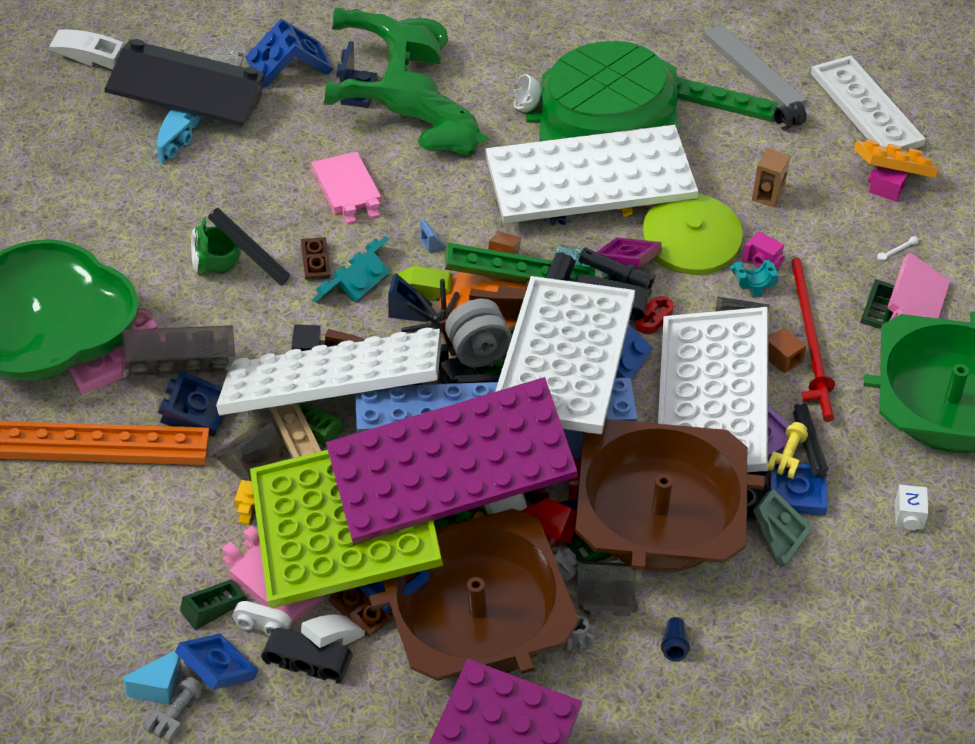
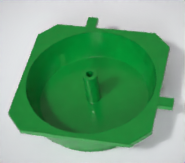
[526,41,678,142]
[863,311,975,453]

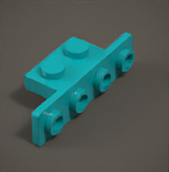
[312,236,391,303]

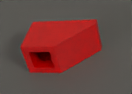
[521,498,577,546]

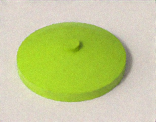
[642,194,743,275]

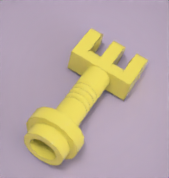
[768,422,808,479]

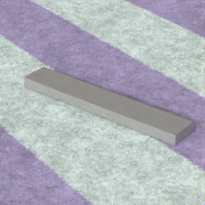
[703,24,807,107]

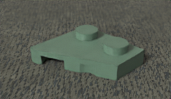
[753,489,813,567]

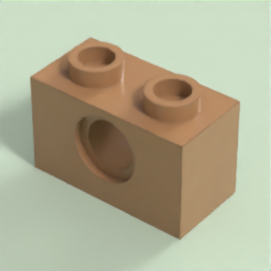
[752,148,791,208]

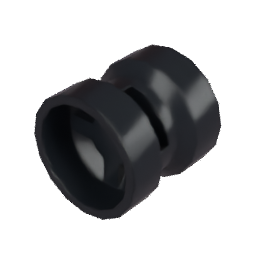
[774,101,807,130]

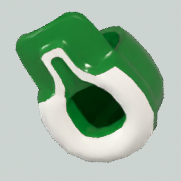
[191,217,241,274]

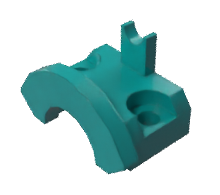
[730,260,779,298]

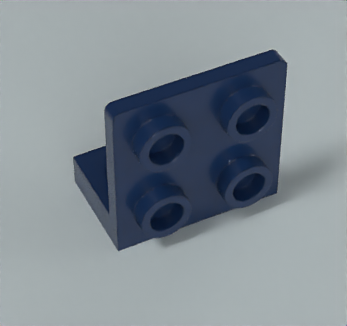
[336,41,377,108]

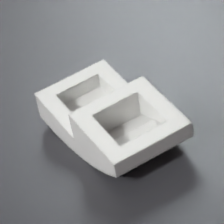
[301,615,365,648]

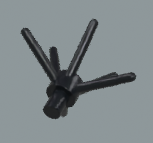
[401,279,459,334]

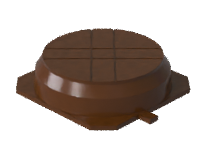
[575,419,764,572]
[369,508,579,681]

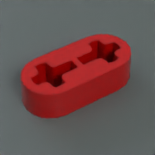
[636,296,673,334]

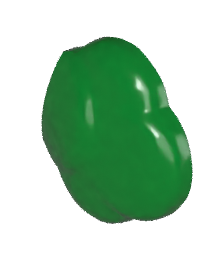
[0,239,138,381]

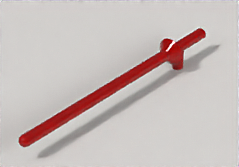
[791,257,835,422]

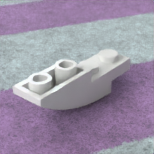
[49,29,123,70]

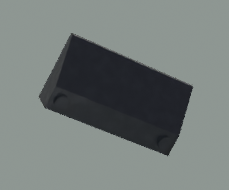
[104,39,265,127]

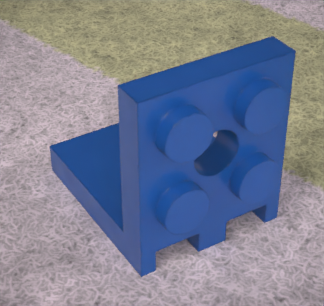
[245,18,334,88]

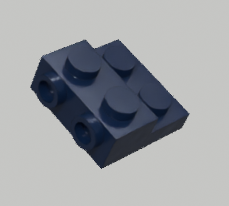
[157,370,222,437]

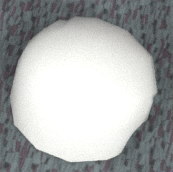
[513,74,542,113]

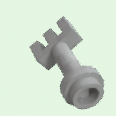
[144,677,203,743]

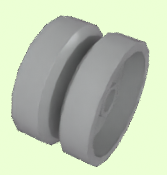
[445,299,512,367]

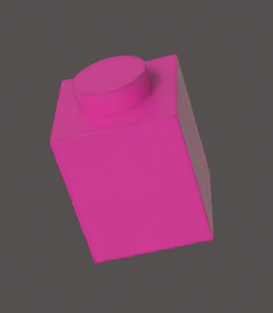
[868,166,908,202]

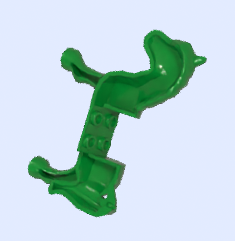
[324,8,488,157]

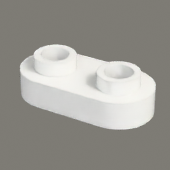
[232,601,292,636]

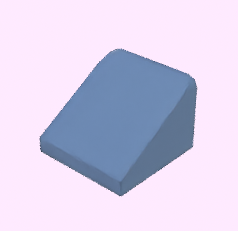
[420,220,446,253]

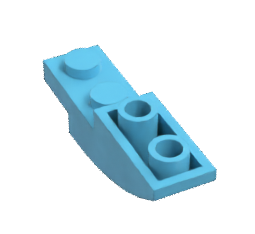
[157,109,204,164]

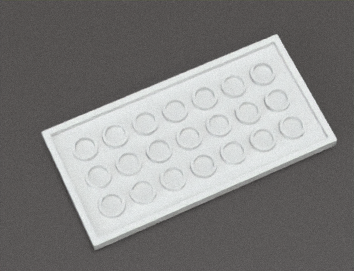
[486,125,698,224]
[495,276,635,434]
[658,307,769,472]
[216,328,442,415]

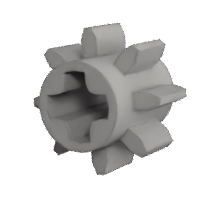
[551,547,577,582]
[566,615,595,652]

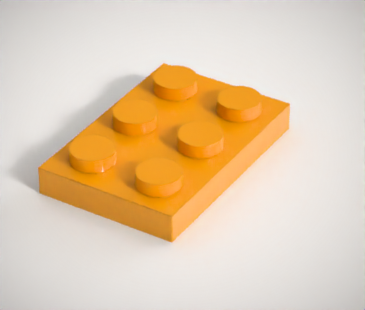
[854,139,939,178]

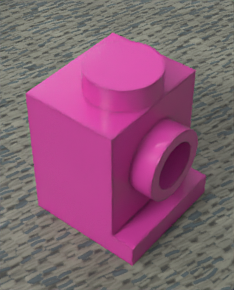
[743,231,784,269]

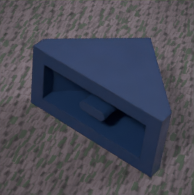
[388,273,432,322]

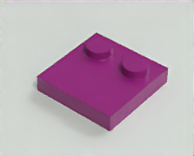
[596,237,662,268]

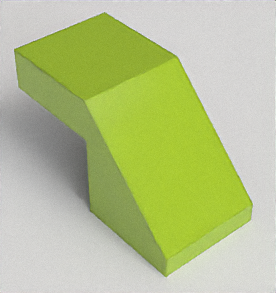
[397,266,453,301]

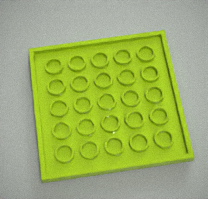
[250,450,443,608]

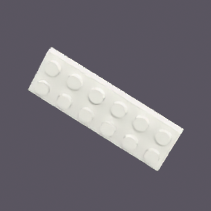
[811,55,926,151]

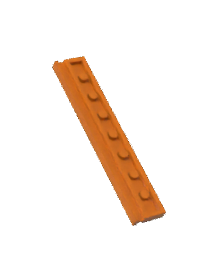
[0,421,210,465]

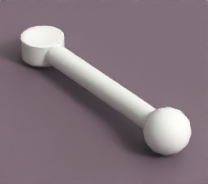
[877,236,919,262]

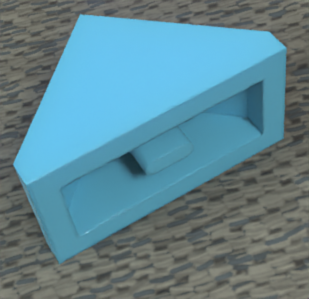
[123,651,182,705]

